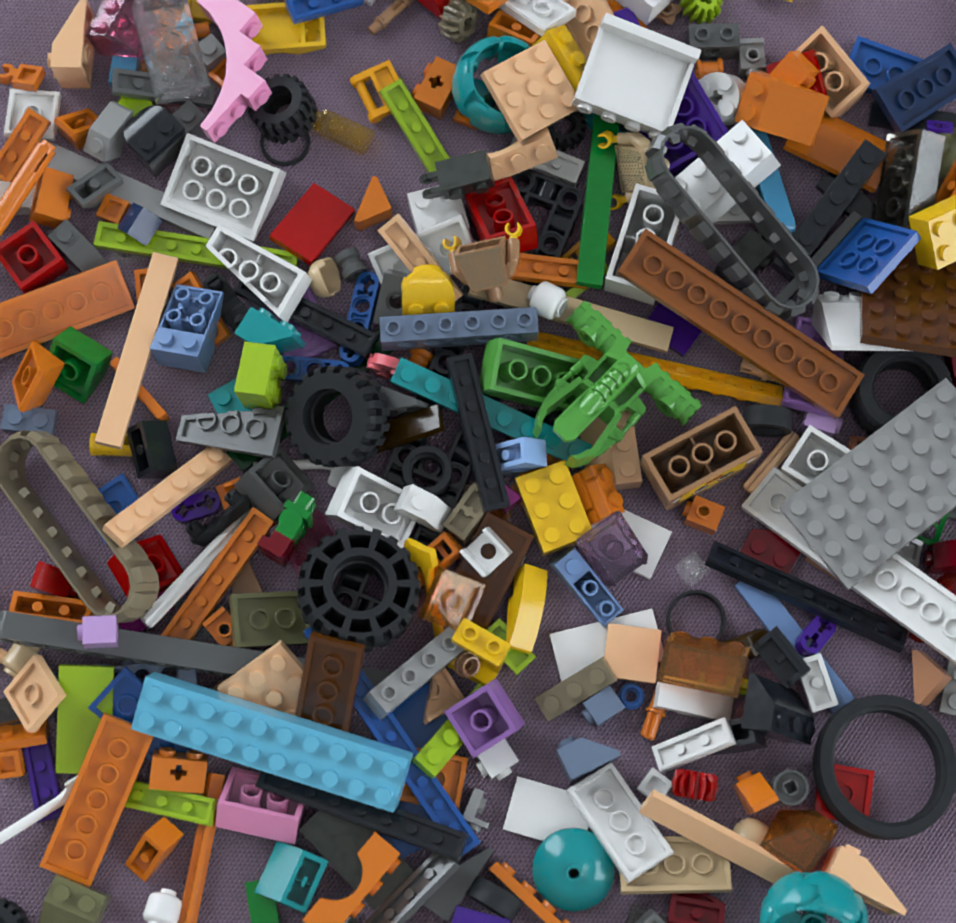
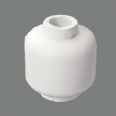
[527,281,568,320]
[143,888,182,923]

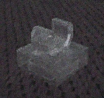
[673,550,711,588]

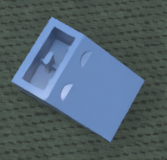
[150,284,224,373]

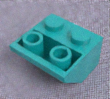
[234,307,306,354]
[254,841,328,915]

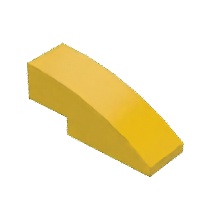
[506,564,548,654]

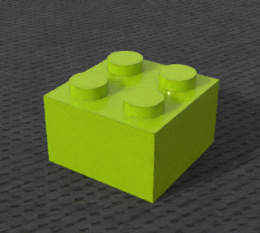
[234,341,287,409]

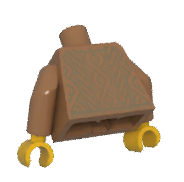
[442,222,523,302]

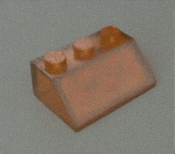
[657,631,750,698]

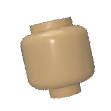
[2,644,40,678]

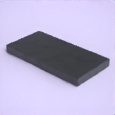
[299,811,415,911]

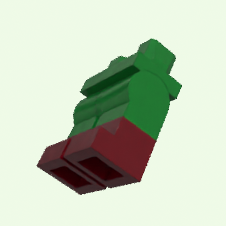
[257,491,317,568]

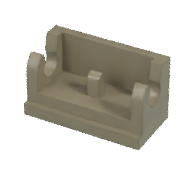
[442,483,487,546]

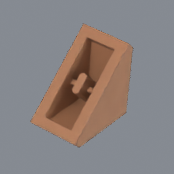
[912,650,953,706]

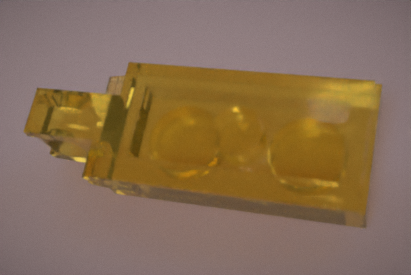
[311,109,375,155]

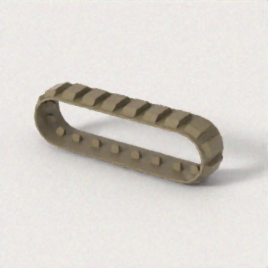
[0,430,159,623]

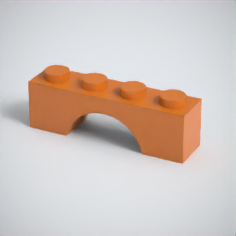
[302,832,401,923]

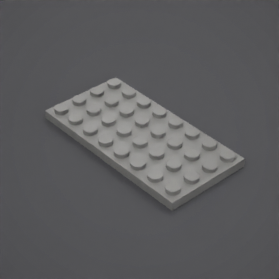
[779,378,956,591]

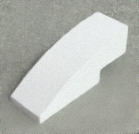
[653,679,734,721]

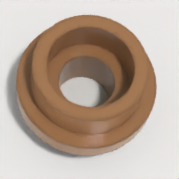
[454,651,480,677]

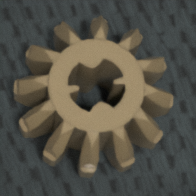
[438,0,479,43]

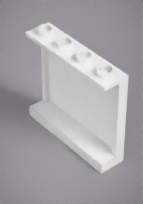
[571,13,701,139]

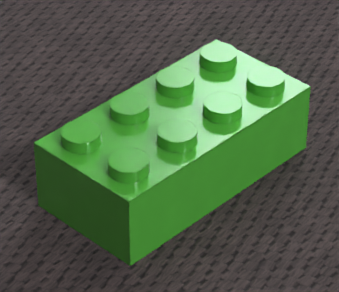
[479,338,586,412]

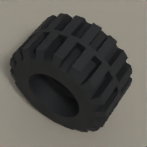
[248,74,318,144]

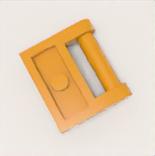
[349,60,399,124]

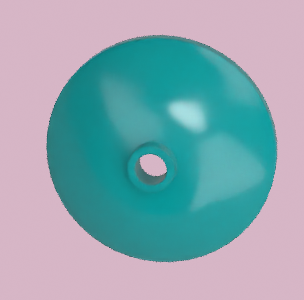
[532,828,615,911]

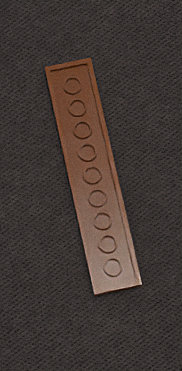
[616,228,864,420]

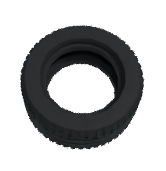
[848,351,953,435]

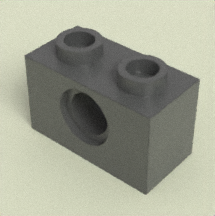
[686,23,740,60]
[373,269,409,324]

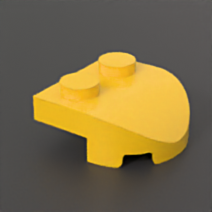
[401,264,455,316]

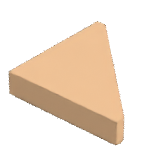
[423,667,465,725]

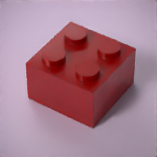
[0,220,69,293]

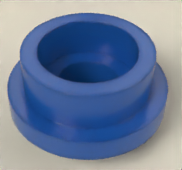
[618,683,645,710]

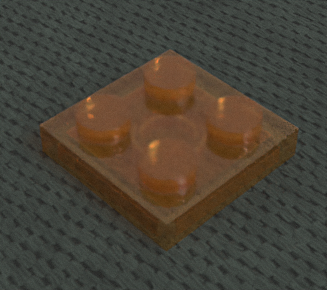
[418,566,486,631]

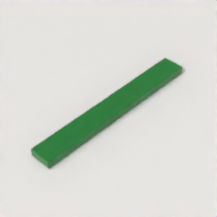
[575,113,619,289]

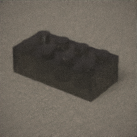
[874,129,945,229]

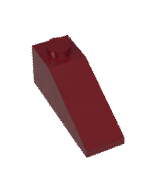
[923,539,956,576]

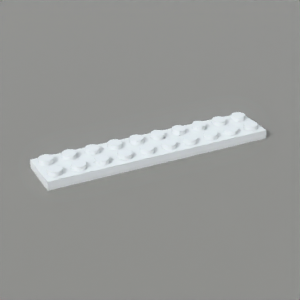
[741,467,956,664]

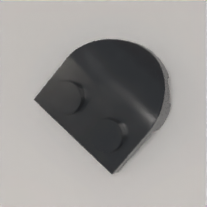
[124,106,186,165]

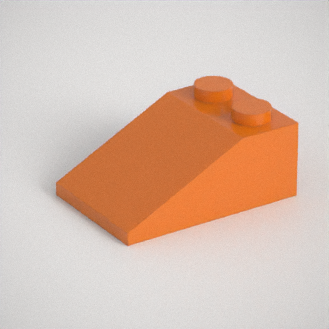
[734,71,830,146]

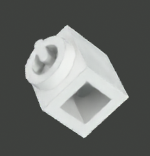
[475,739,519,781]

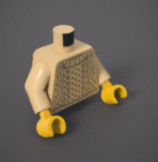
[598,130,670,210]

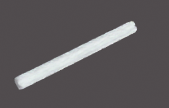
[141,508,251,628]

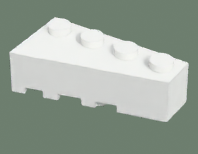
[206,225,312,322]

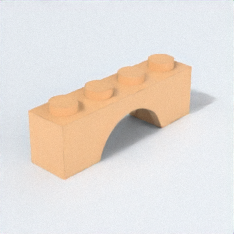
[472,127,558,181]

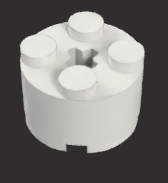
[698,72,746,126]

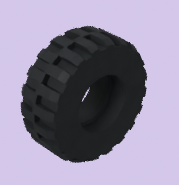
[297,526,421,652]

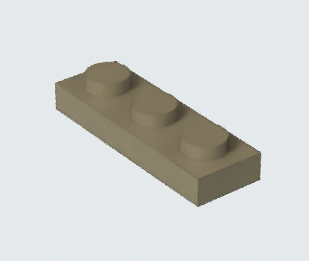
[534,656,618,721]

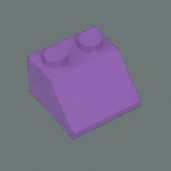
[444,678,525,758]

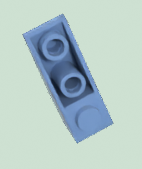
[548,547,624,627]

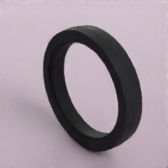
[813,695,956,840]

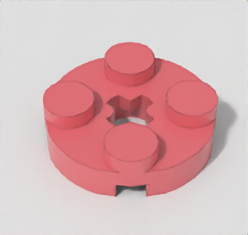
[366,353,400,380]

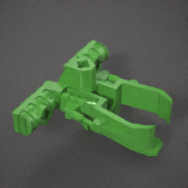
[532,301,702,468]

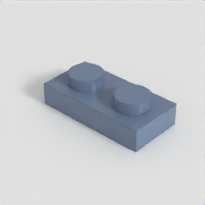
[0,404,58,435]

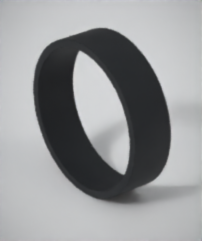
[666,590,726,650]

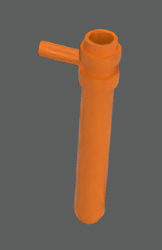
[0,139,56,242]

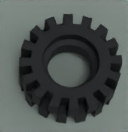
[548,111,587,152]

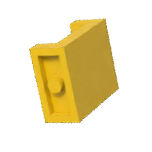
[447,618,511,686]

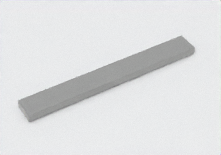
[39,138,217,238]

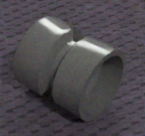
[768,769,809,807]

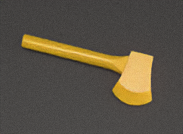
[404,538,444,638]

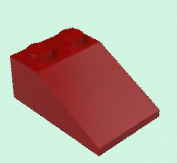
[464,176,538,253]

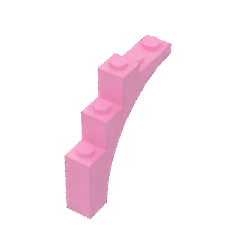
[197,0,272,143]

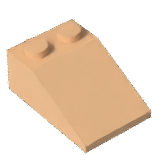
[47,0,96,89]
[820,844,907,916]

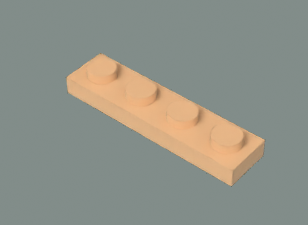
[377,213,464,301]

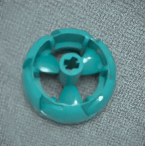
[452,36,531,135]
[759,871,869,923]

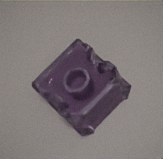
[577,511,648,586]

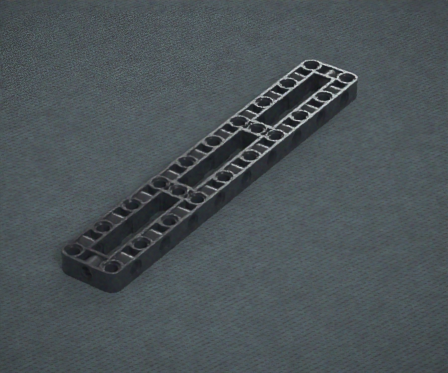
[333,169,583,636]

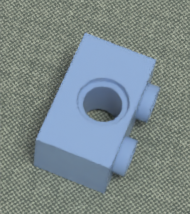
[495,437,547,476]

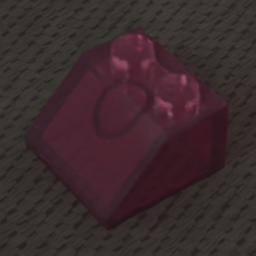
[85,0,160,58]

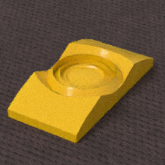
[245,2,326,55]

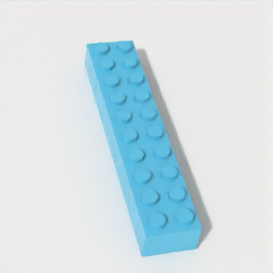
[131,672,413,812]

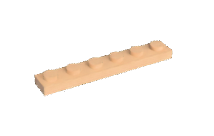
[102,448,232,548]

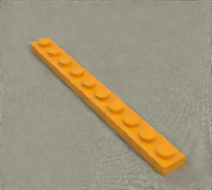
[527,332,783,406]

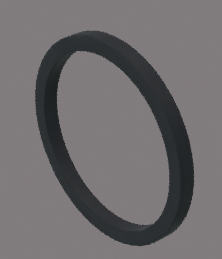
[260,130,311,166]

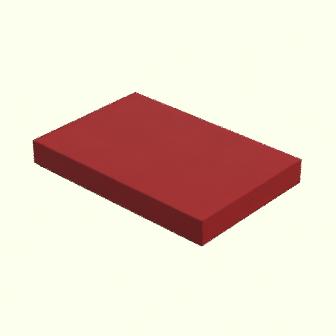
[269,183,355,266]

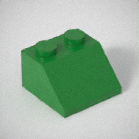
[49,326,113,404]

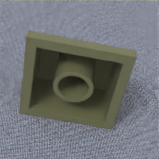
[39,874,112,923]

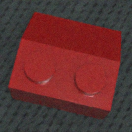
[107,534,184,598]

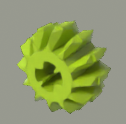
[679,0,723,24]

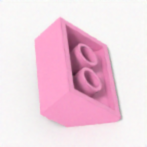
[215,767,306,845]

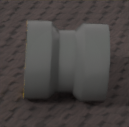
[334,247,368,282]

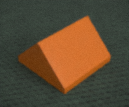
[11,341,65,412]

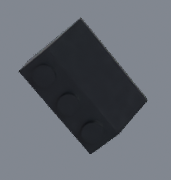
[741,673,815,745]

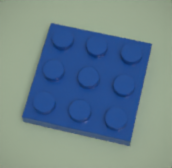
[817,217,921,294]

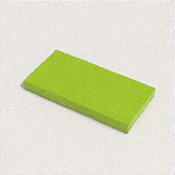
[56,664,115,774]

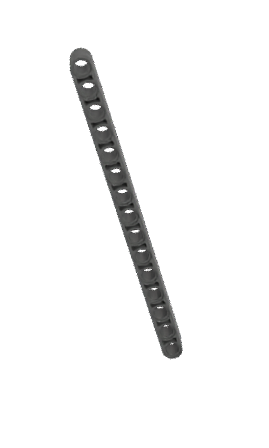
[0,611,392,687]

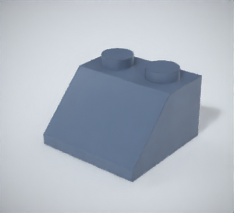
[555,736,621,782]

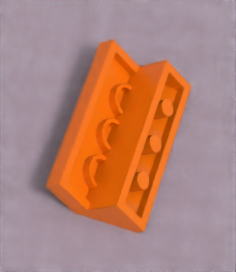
[783,112,897,193]

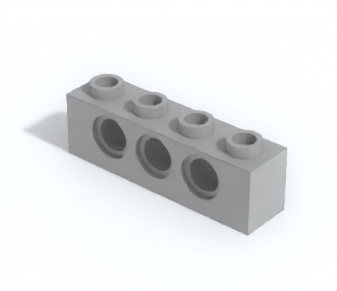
[363,626,465,721]

